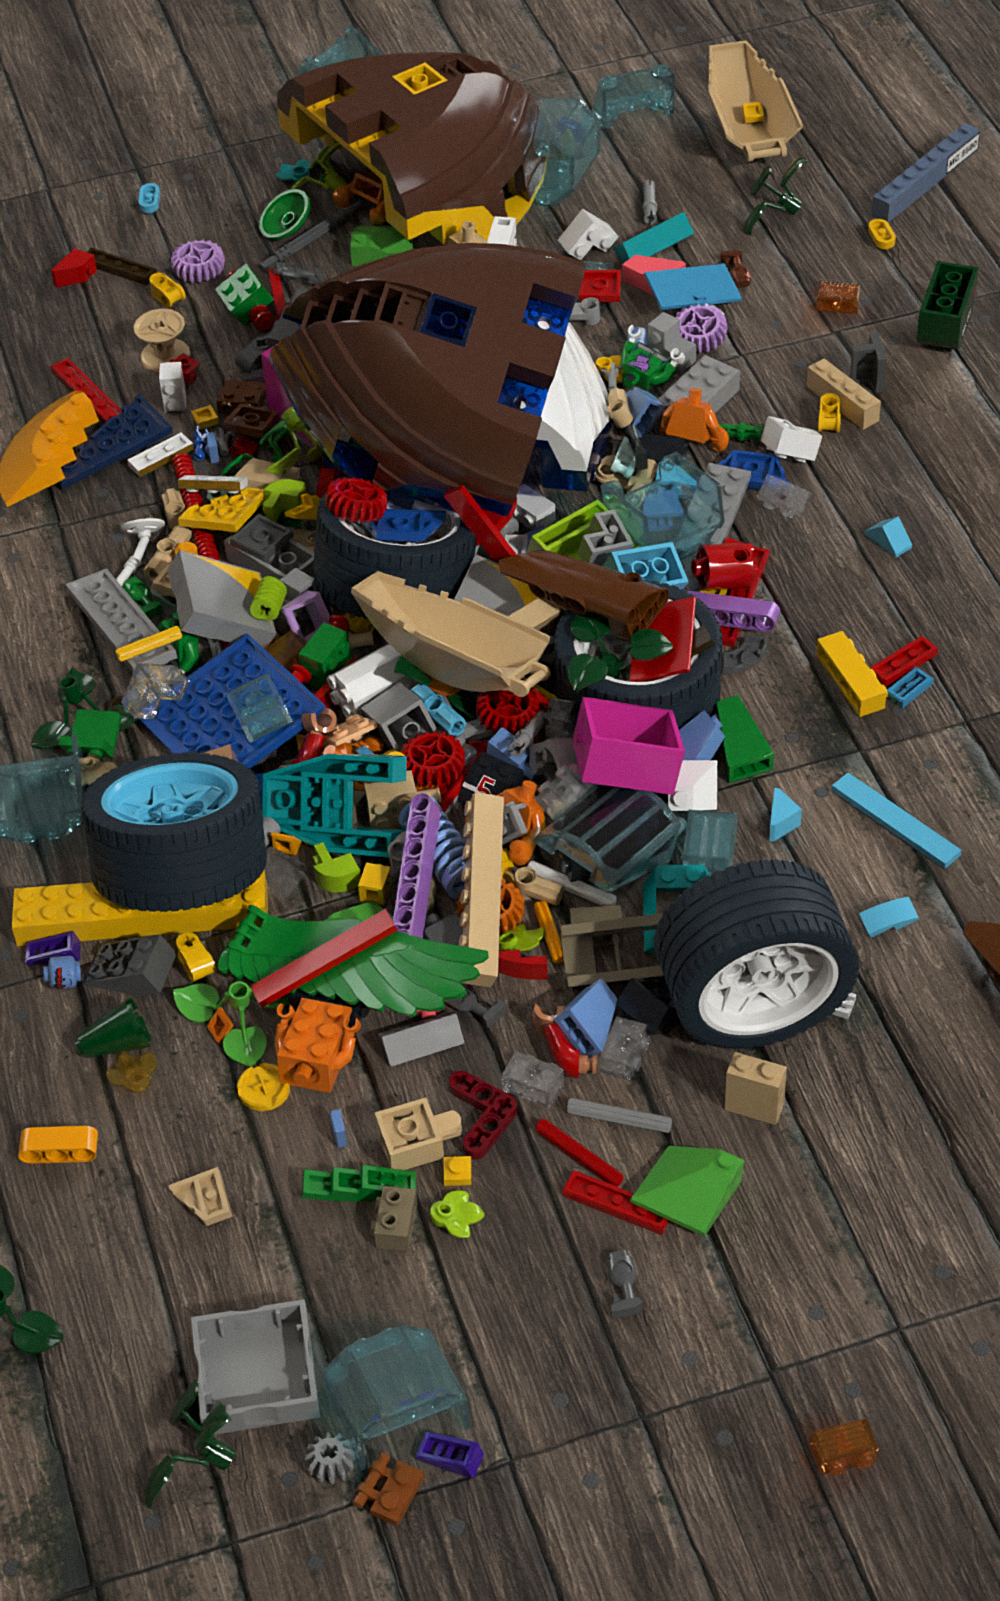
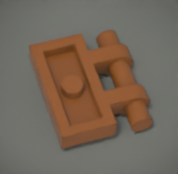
[352,1452,425,1527]

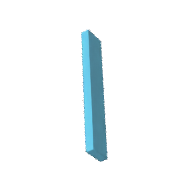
[831,773,962,869]

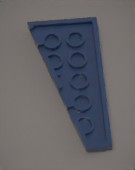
[57,394,173,489]

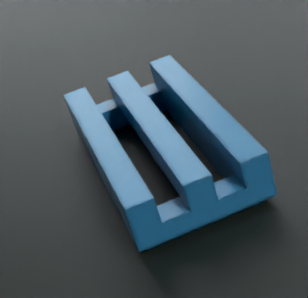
[887,667,934,709]

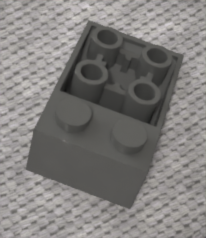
[84,934,177,996]

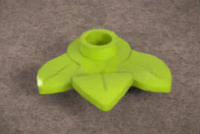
[499,923,545,952]
[430,1190,485,1238]

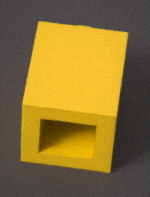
[358,863,392,905]

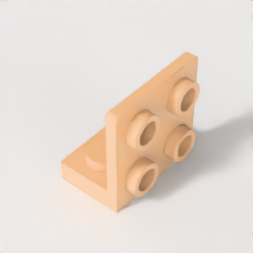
[322,715,378,749]

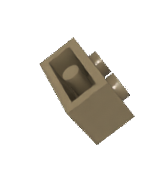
[371,1186,418,1251]

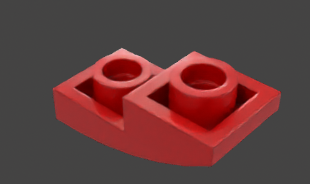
[498,950,548,980]

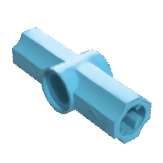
[412,684,467,736]

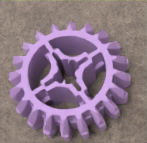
[171,239,225,284]
[675,303,728,354]

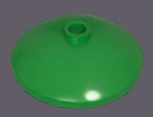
[259,189,310,240]

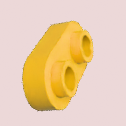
[868,219,896,250]

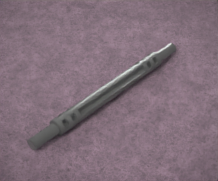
[258,200,363,271]

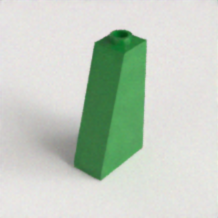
[716,695,774,783]

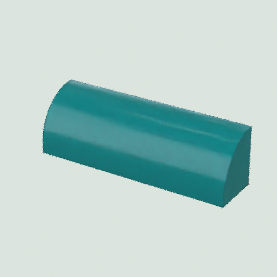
[613,212,694,262]

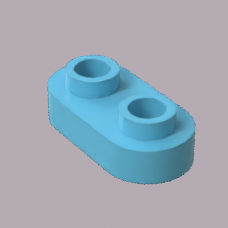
[138,183,160,214]

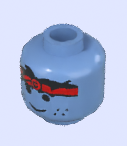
[43,956,81,990]

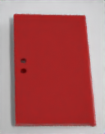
[630,596,696,682]

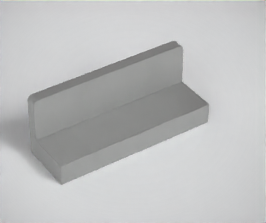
[378,1011,464,1066]

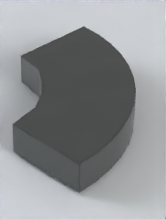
[722,636,769,675]

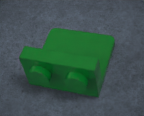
[58,709,121,759]

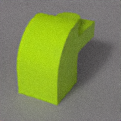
[263,479,306,522]
[312,842,361,893]

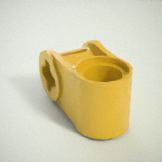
[149,273,186,309]
[818,393,841,433]
[176,932,217,982]

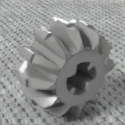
[305,1431,356,1485]

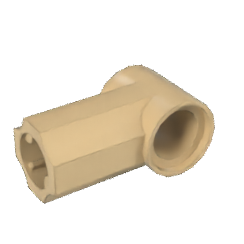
[607,388,633,428]
[162,488,186,530]
[514,867,565,905]

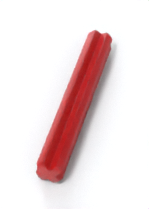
[535,1118,624,1187]

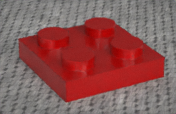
[579,270,621,303]

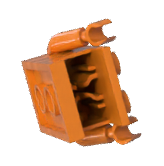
[275,998,361,1093]

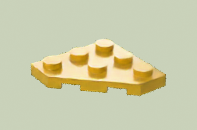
[178,487,265,533]

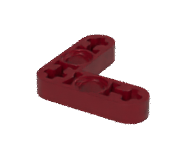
[449,1071,517,1160]

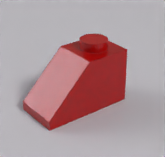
[51,248,97,287]

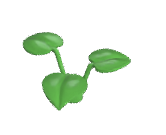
[173,981,293,1066]

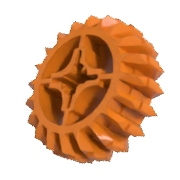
[457,878,525,934]

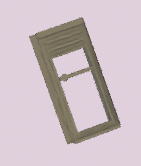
[560,913,664,987]

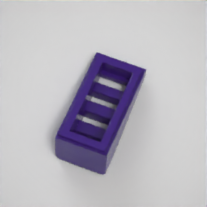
[25,931,81,965]
[415,1431,484,1478]

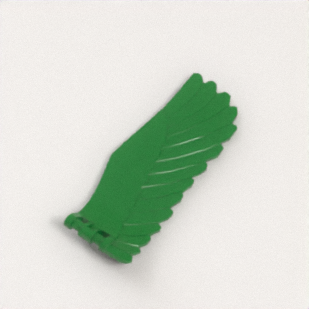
[218,905,489,1017]

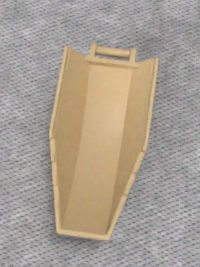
[708,41,803,162]
[351,571,551,697]

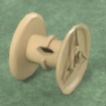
[133,309,191,372]

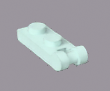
[610,436,636,480]

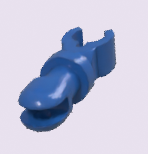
[193,426,208,461]

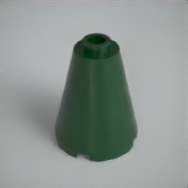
[75,998,151,1058]

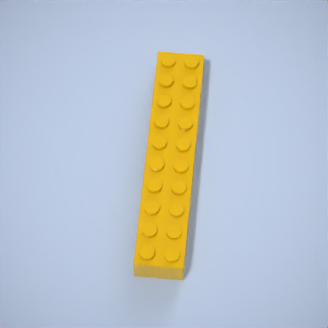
[12,869,268,946]

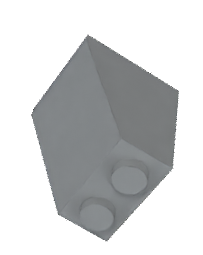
[361,682,440,752]

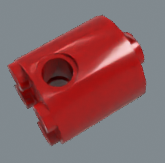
[691,543,758,590]

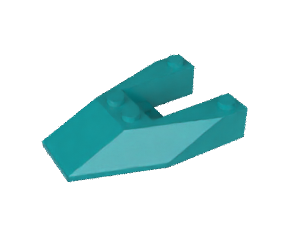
[262,754,407,857]

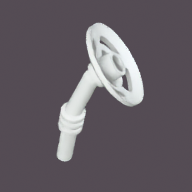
[116,518,165,586]

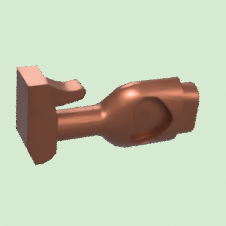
[720,250,752,288]

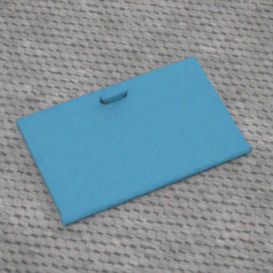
[644,264,742,310]

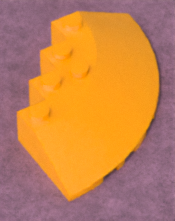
[0,390,99,507]

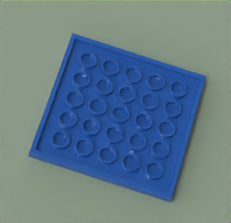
[138,633,326,769]

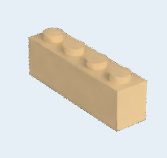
[807,359,881,430]

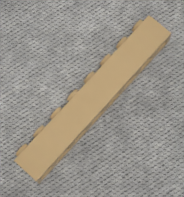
[459,792,504,988]

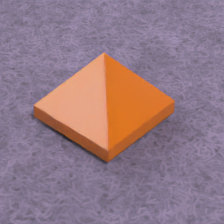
[207,1007,234,1044]

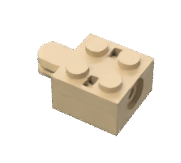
[375,1098,462,1170]

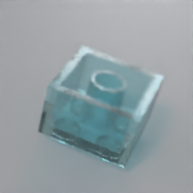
[225,673,293,743]

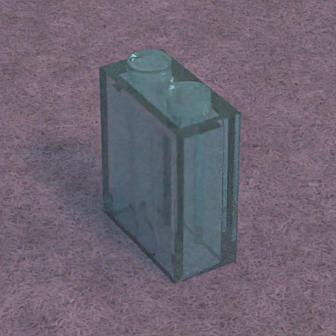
[683,809,738,873]

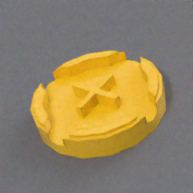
[237,1063,290,1111]

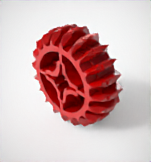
[325,477,388,524]
[476,688,540,735]
[401,730,465,789]

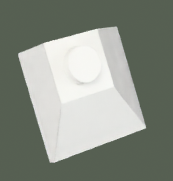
[668,760,717,811]

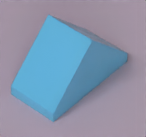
[865,516,912,558]
[769,788,802,841]

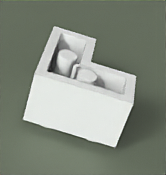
[558,209,619,260]
[760,416,822,462]

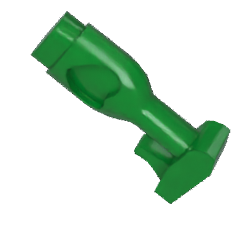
[123,577,162,619]

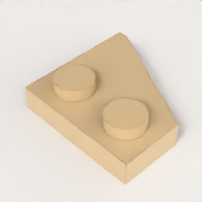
[168,1167,233,1226]

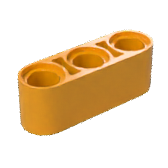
[18,1126,98,1164]

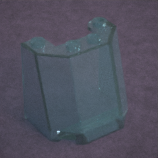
[534,98,601,206]
[600,452,725,562]
[0,734,85,843]
[322,1325,471,1472]

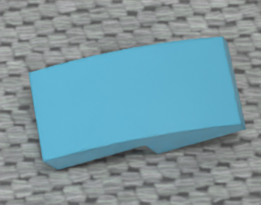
[859,897,920,938]

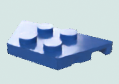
[718,450,790,493]
[362,509,446,543]

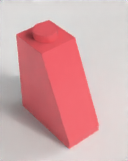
[622,255,686,297]

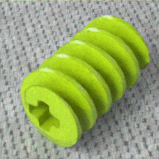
[250,576,287,621]

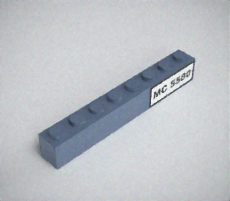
[872,123,981,223]

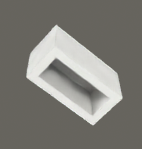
[159,362,186,412]
[512,484,556,530]

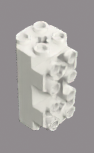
[327,644,421,718]

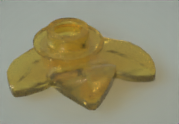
[106,1051,158,1093]

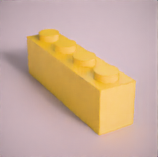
[816,631,888,717]

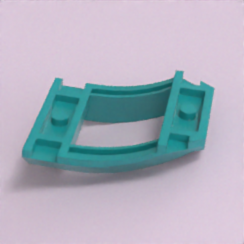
[643,865,711,954]

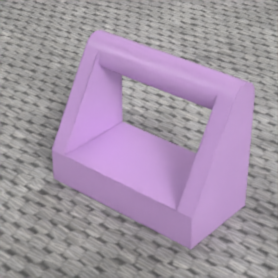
[281,590,330,649]

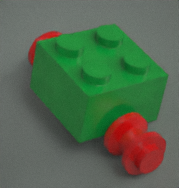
[215,264,274,331]
[290,615,352,690]

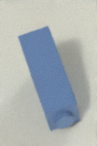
[679,710,725,760]
[554,978,617,1058]

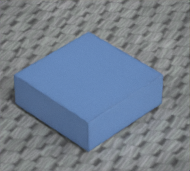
[330,1109,347,1148]

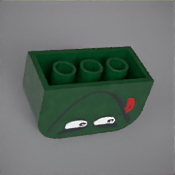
[917,261,979,350]

